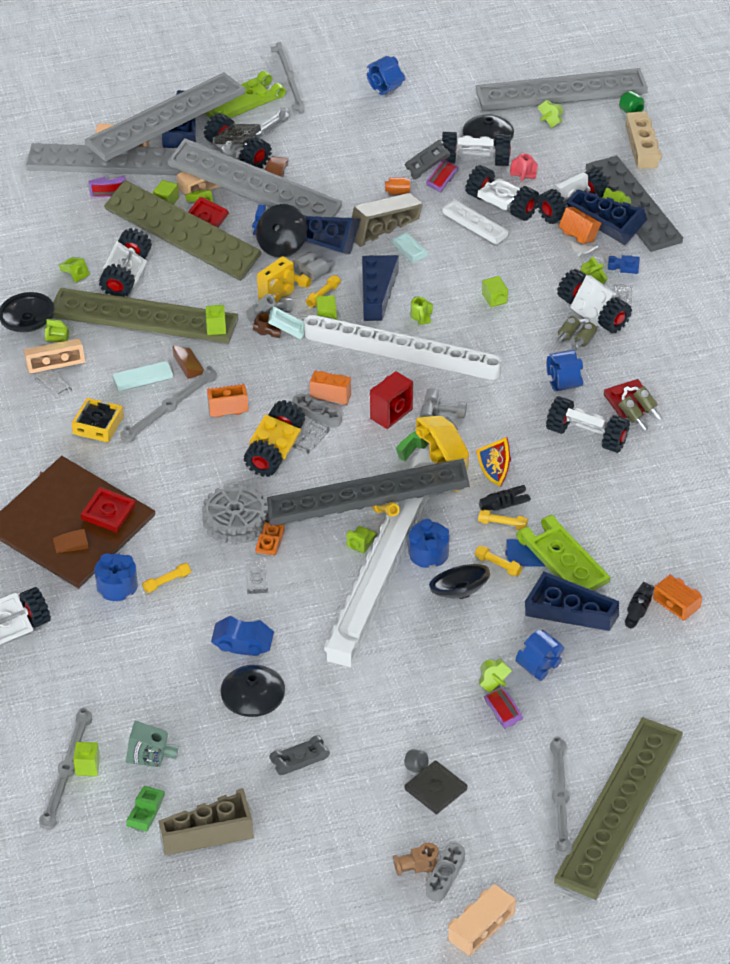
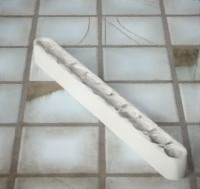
[304,315,501,380]

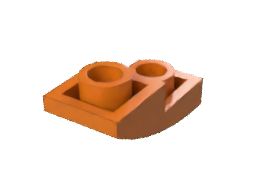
[255,522,285,555]

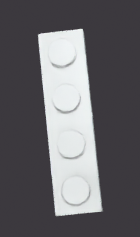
[443,200,508,245]

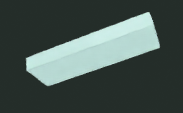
[112,361,173,391]

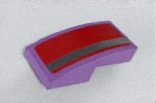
[426,160,459,193]
[89,176,126,197]
[484,687,523,729]

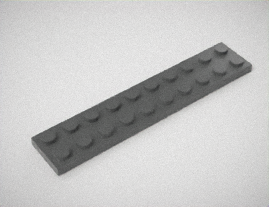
[267,458,470,526]

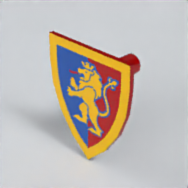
[476,437,511,487]

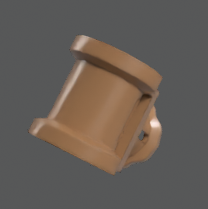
[393,842,439,876]

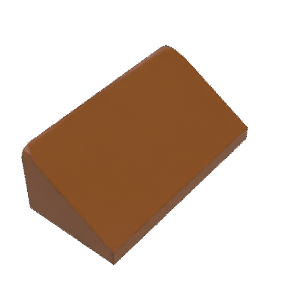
[172,346,204,379]

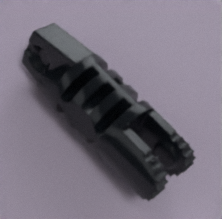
[479,485,531,511]
[625,582,654,629]

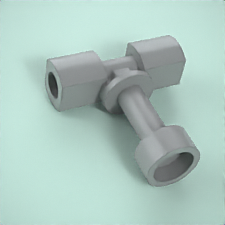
[246,294,294,321]
[420,388,467,418]

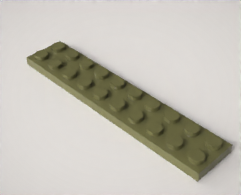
[104,180,262,281]
[53,288,238,344]
[554,717,683,900]

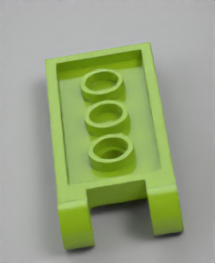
[205,70,286,118]
[516,514,611,591]

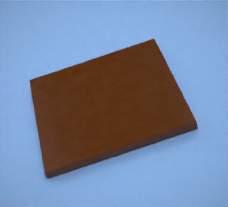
[0,456,155,589]

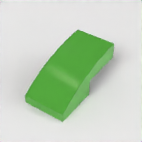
[396,430,429,461]
[126,786,165,832]

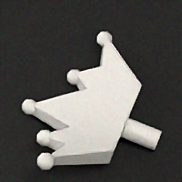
[569,240,598,258]

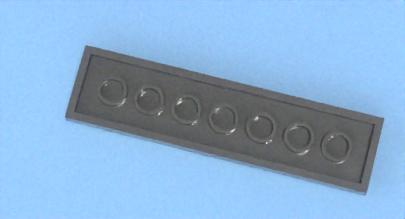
[586,155,683,252]

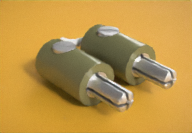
[555,316,597,351]
[618,386,663,431]

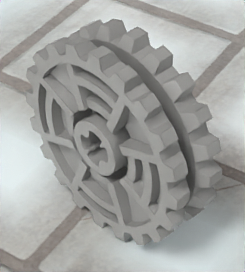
[202,484,268,544]

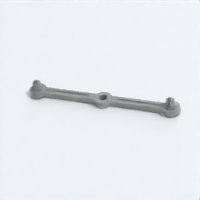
[271,42,304,113]
[221,107,289,156]
[120,366,217,442]
[39,708,92,830]
[550,736,573,856]

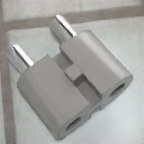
[292,251,335,281]

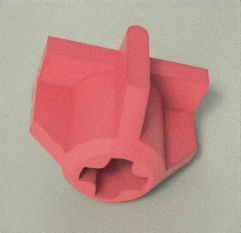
[510,153,538,181]

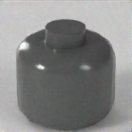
[404,749,429,772]

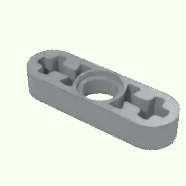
[293,393,342,427]
[426,843,465,901]

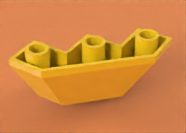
[416,416,469,492]

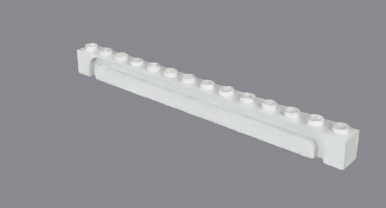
[324,448,437,667]

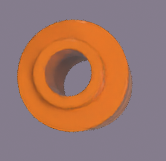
[385,177,410,195]

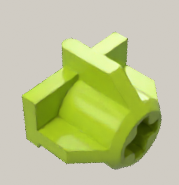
[538,100,563,128]
[580,256,608,285]
[410,296,433,325]
[45,319,69,342]
[479,658,512,693]

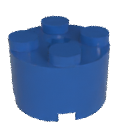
[366,56,405,95]
[546,350,583,391]
[408,519,449,568]
[95,553,138,601]
[515,629,565,681]

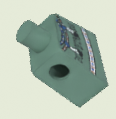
[126,721,179,767]

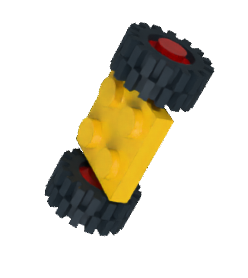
[243,400,306,477]

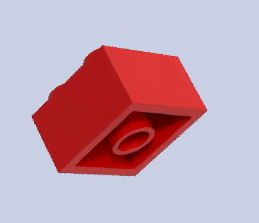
[370,371,413,429]

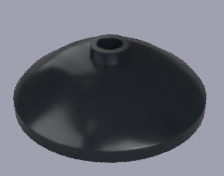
[463,114,514,148]
[256,204,308,258]
[0,292,55,332]
[429,564,490,599]
[221,665,285,717]

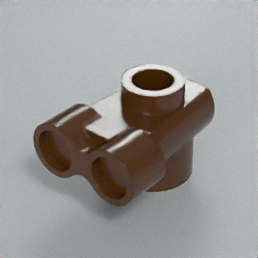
[253,313,281,338]

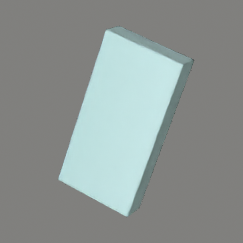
[392,233,427,263]
[268,306,304,339]

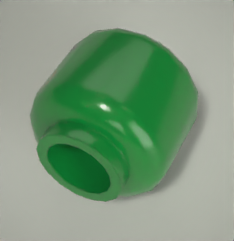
[619,91,644,113]

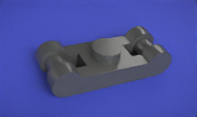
[404,140,451,180]
[269,735,330,775]

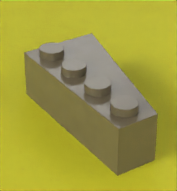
[352,193,423,247]
[159,788,254,856]

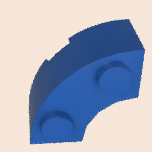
[211,616,274,656]

